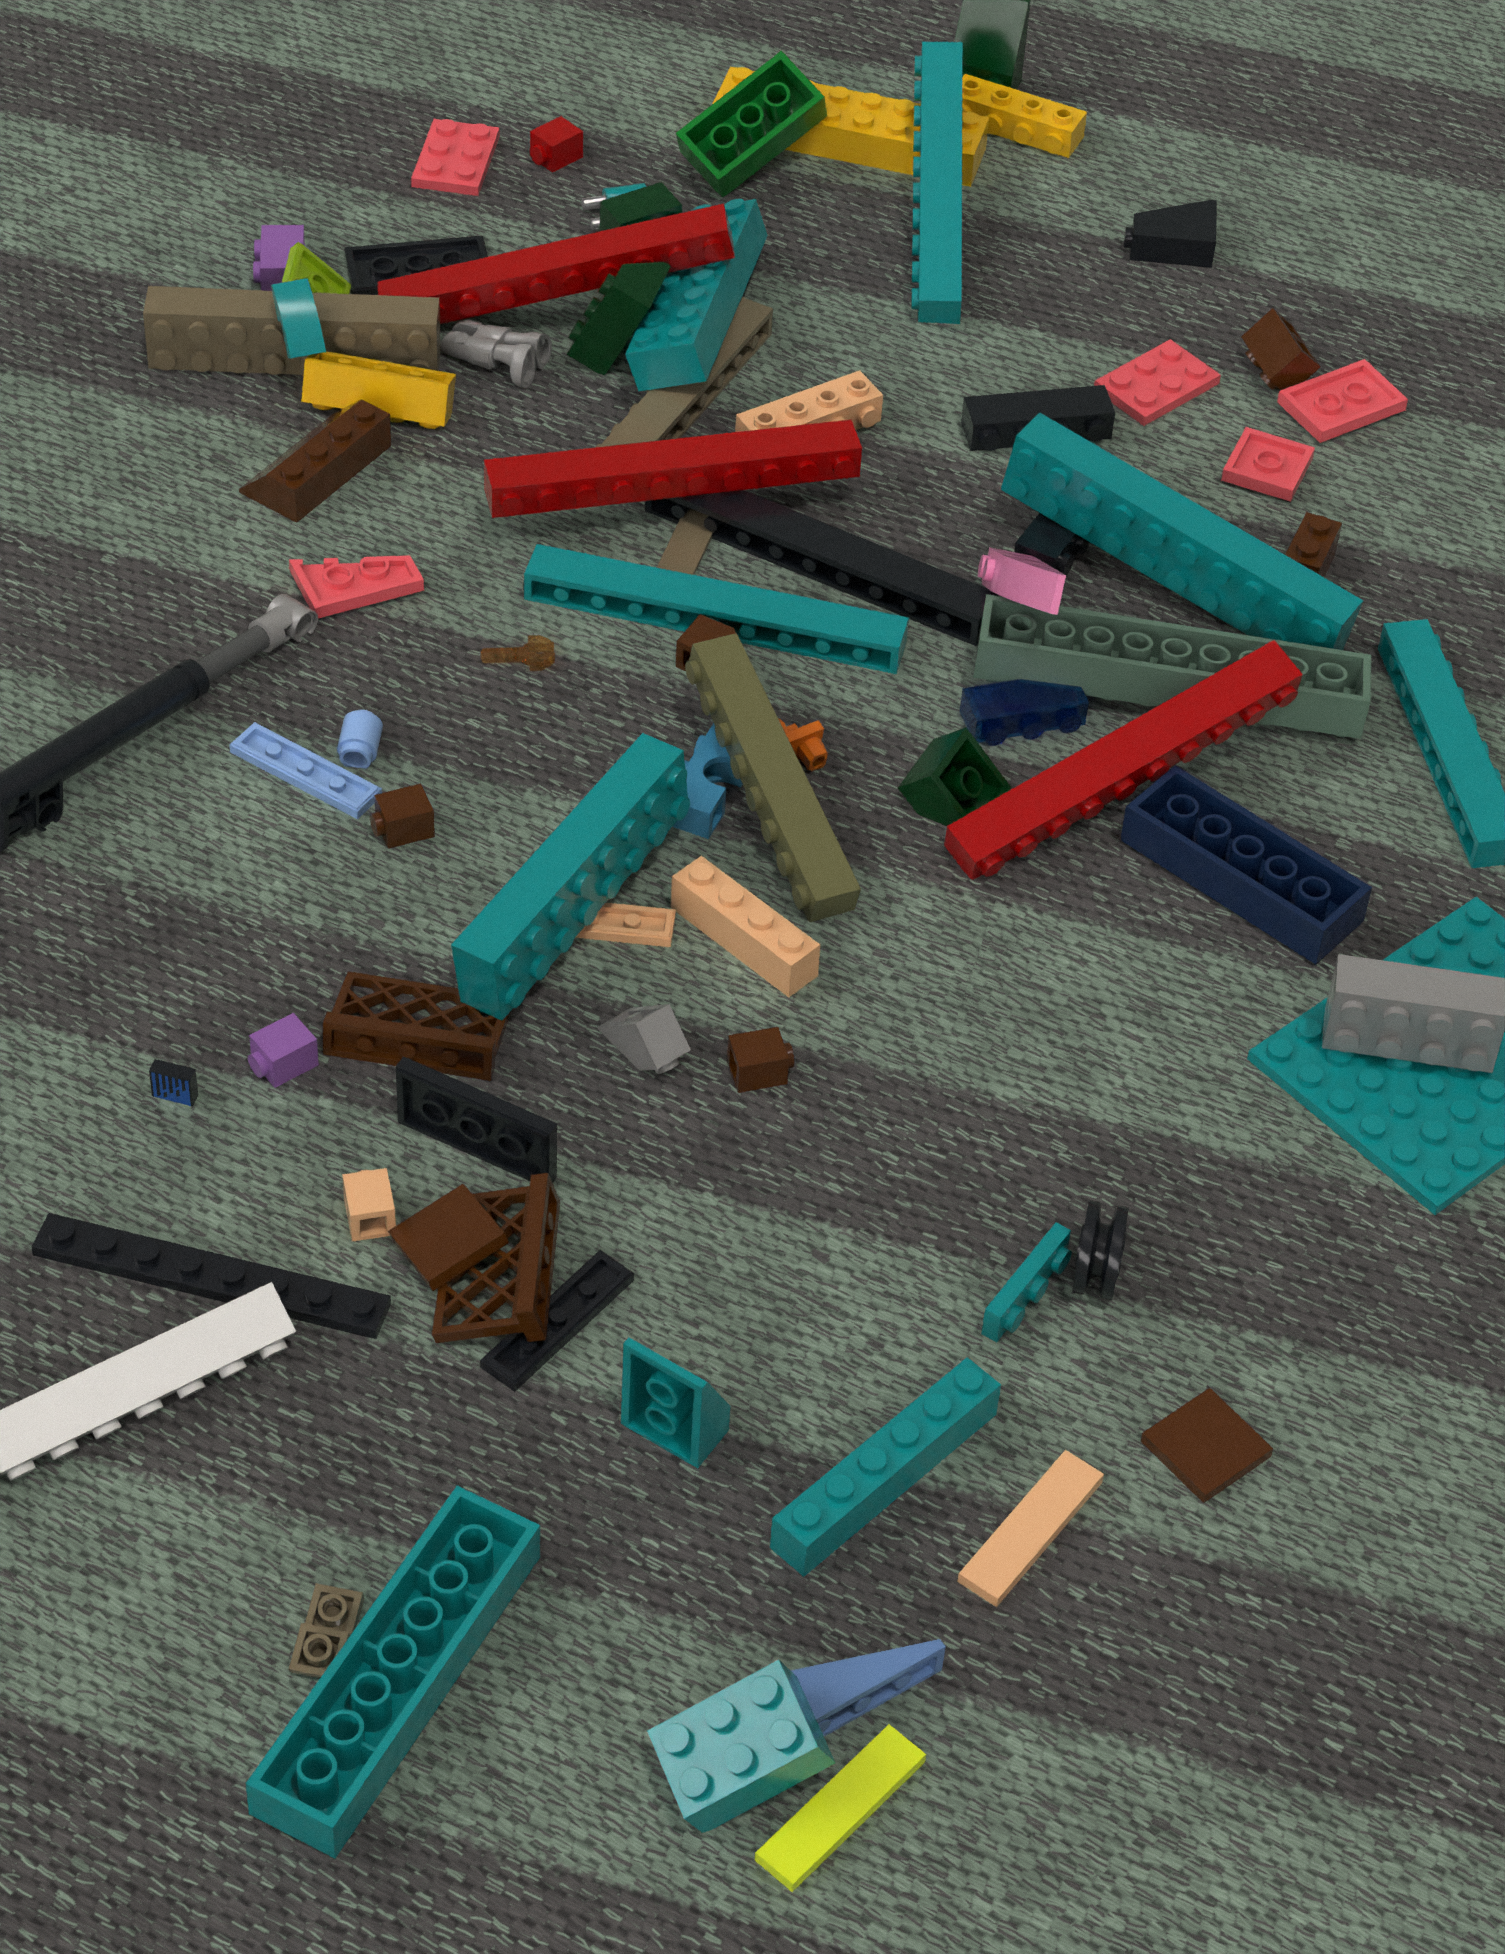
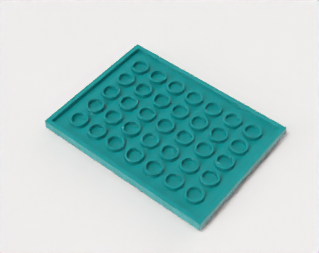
[1247,897,1505,1215]

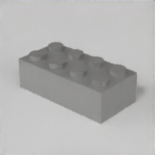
[1322,954,1505,1073]

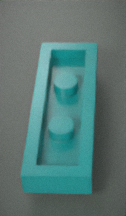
[981,1222,1072,1343]

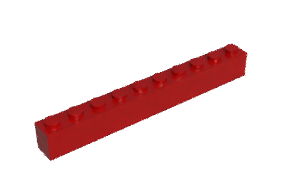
[377,203,735,324]
[484,419,862,518]
[944,640,1303,880]

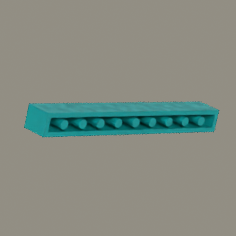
[911,42,963,324]
[524,544,909,674]

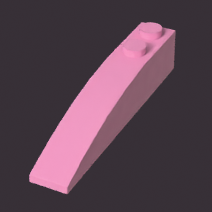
[978,547,1066,615]

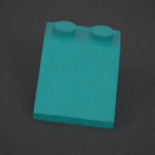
[621,1337,731,1468]

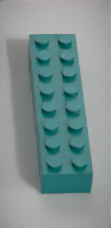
[625,199,768,392]
[451,733,690,1021]
[245,1486,540,1859]

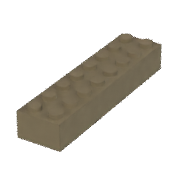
[143,286,441,375]

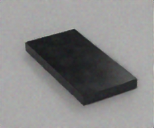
[344,236,488,295]
[396,1056,557,1183]

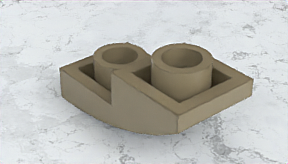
[289,1583,365,1678]

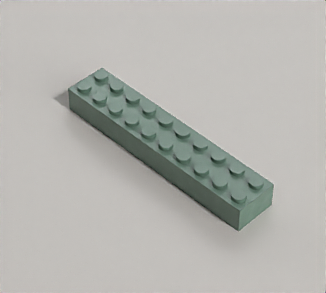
[973,594,1371,739]

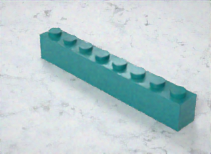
[1378,619,1505,868]

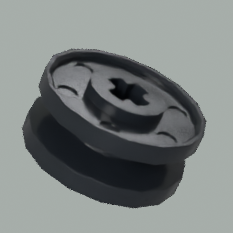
[1072,1200,1129,1300]

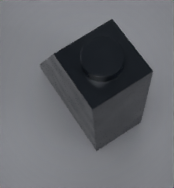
[1124,200,1217,268]

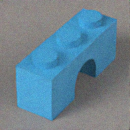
[673,723,743,839]

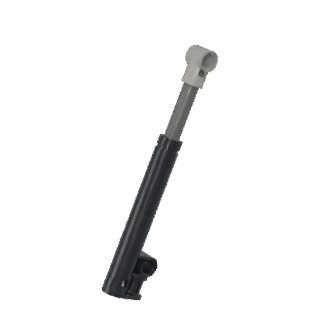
[0,594,318,852]

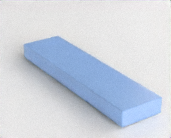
[230,722,382,819]

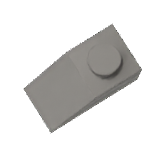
[597,1004,691,1074]

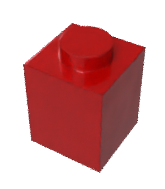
[529,116,583,173]

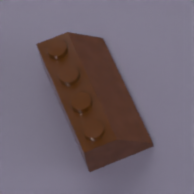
[239,399,391,523]

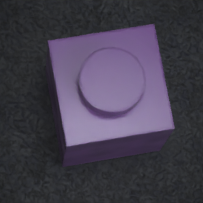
[248,1013,319,1088]

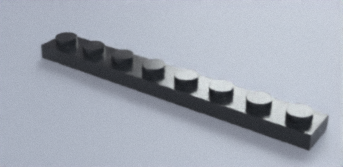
[32,1213,391,1339]

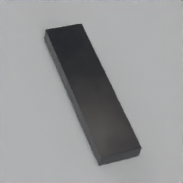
[480,1250,634,1392]

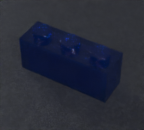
[960,679,1089,746]

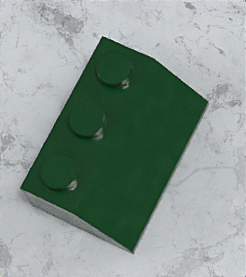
[567,262,670,375]

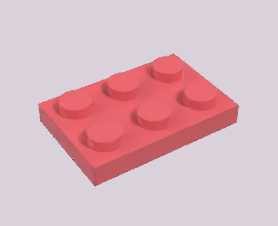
[411,119,500,196]
[1094,339,1221,426]
[1277,359,1408,443]

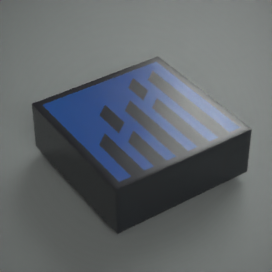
[149,1059,198,1106]

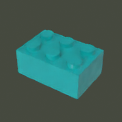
[647,1660,836,1833]

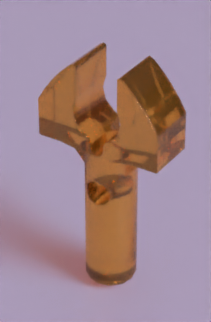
[480,635,555,671]

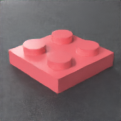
[1221,427,1315,502]

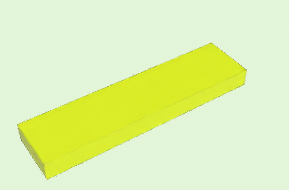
[755,1724,926,1892]

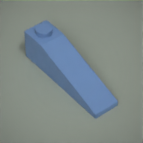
[791,1639,946,1736]

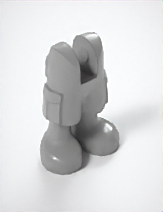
[441,320,552,389]

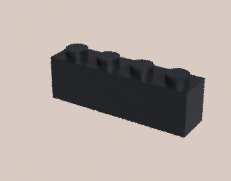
[961,385,1115,451]
[1014,513,1090,575]

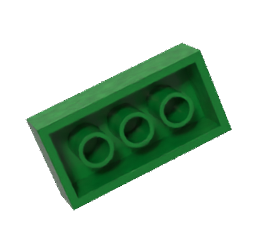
[676,50,827,197]

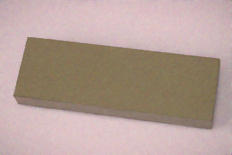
[657,509,714,575]

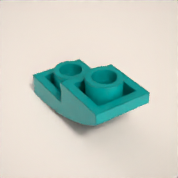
[271,278,326,359]

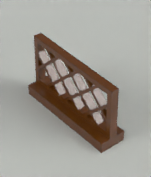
[323,971,511,1081]
[432,1173,560,1343]

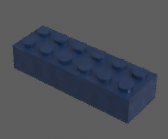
[1120,765,1372,964]

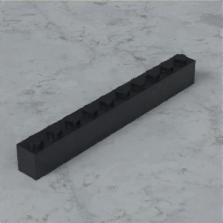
[645,490,1000,646]

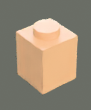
[342,1168,396,1241]

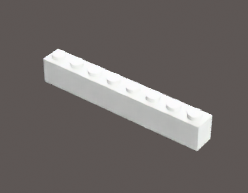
[0,1282,296,1481]

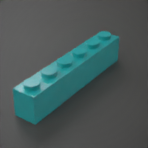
[770,1357,1001,1577]

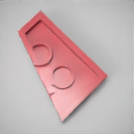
[289,555,424,619]

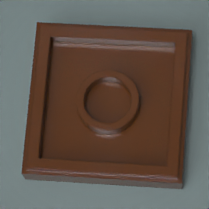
[388,1184,509,1291]
[1141,1388,1273,1503]

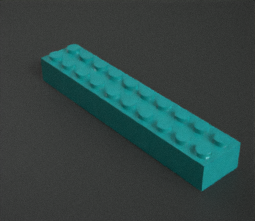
[1001,412,1364,650]

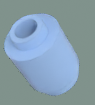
[337,710,383,769]

